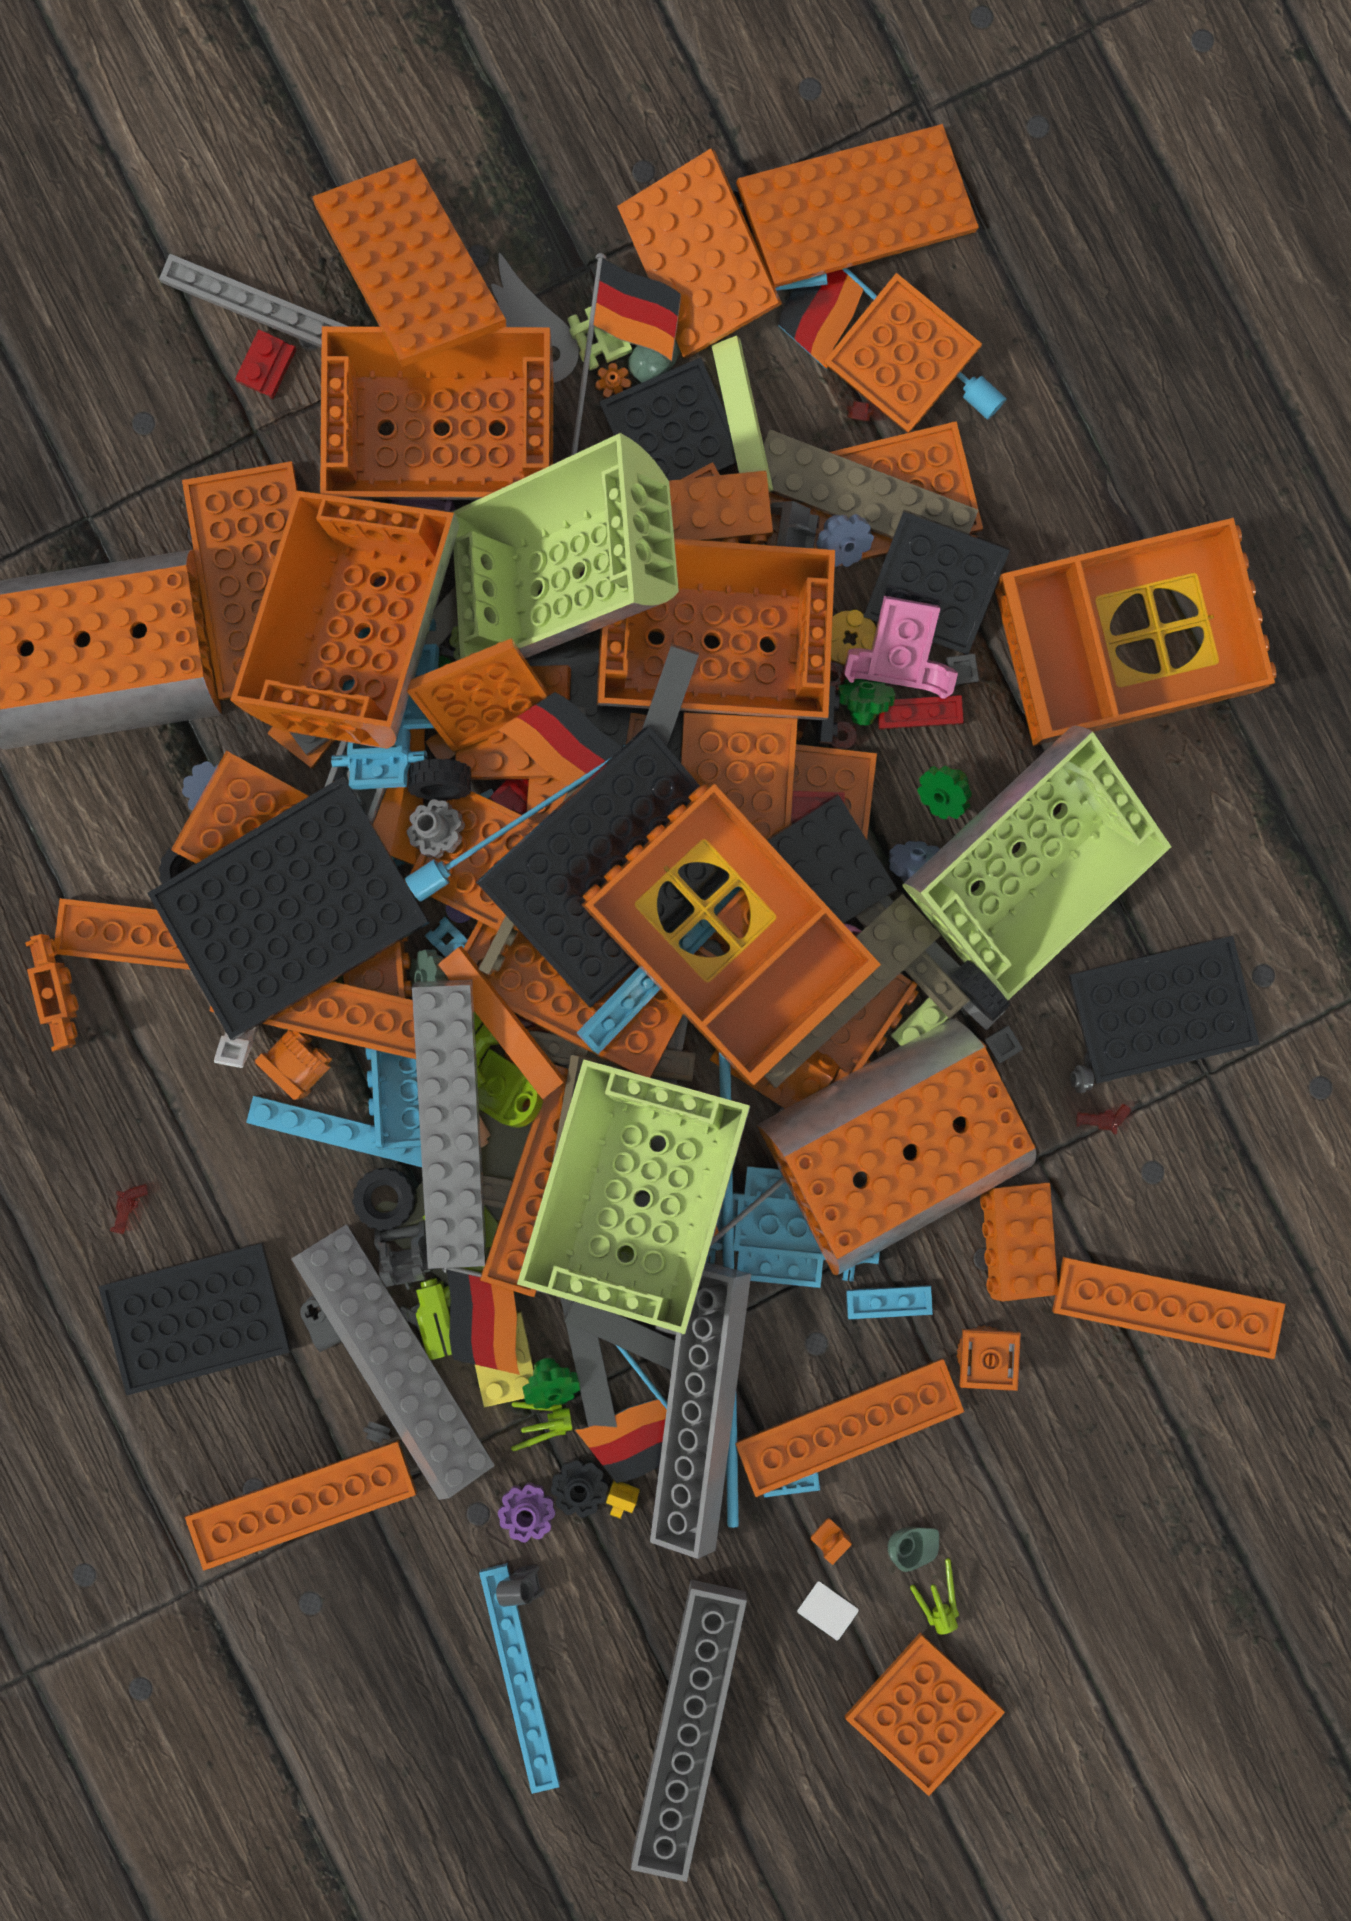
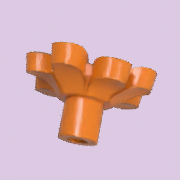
[595,363,632,399]

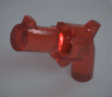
[1076,1104,1131,1134]
[109,1184,149,1234]

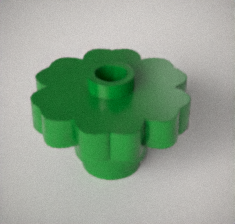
[838,679,895,725]
[917,765,972,820]
[522,1358,580,1409]

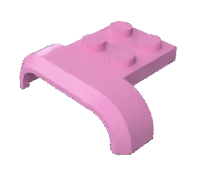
[843,596,958,699]

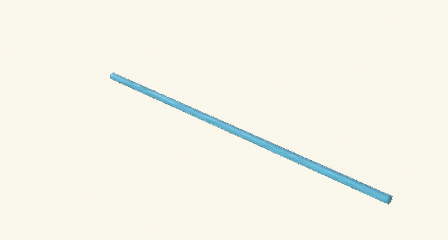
[719,1053,739,1527]

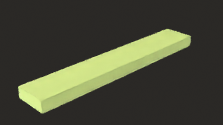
[712,335,774,492]

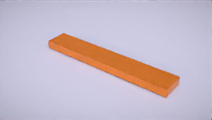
[438,946,566,1099]

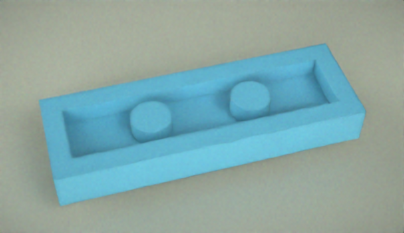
[846,1285,933,1319]

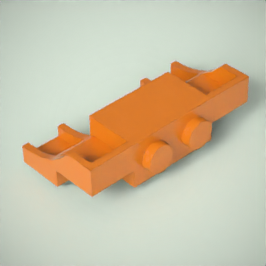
[25,934,79,1051]

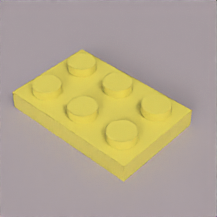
[475,1311,534,1407]

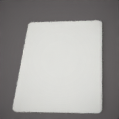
[797,1582,859,1640]

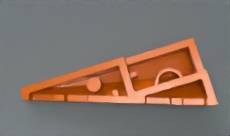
[373,728,425,865]

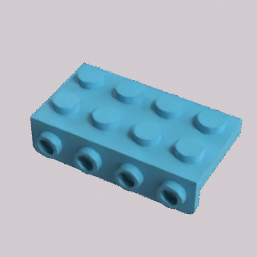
[366,1048,421,1150]

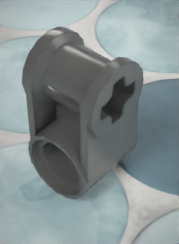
[300,1295,342,1352]
[496,1564,545,1607]

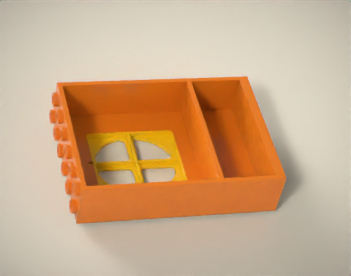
[994,518,1276,746]
[581,784,881,1085]

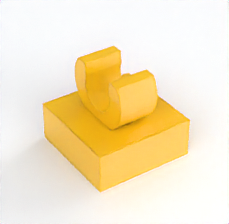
[606,1480,640,1518]

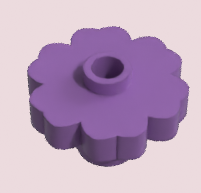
[498,1482,556,1542]

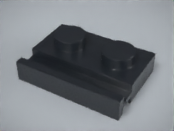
[815,686,840,747]

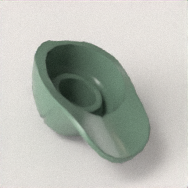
[628,340,680,383]
[887,1526,939,1572]

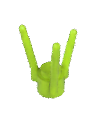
[511,1401,572,1451]
[910,1558,959,1634]

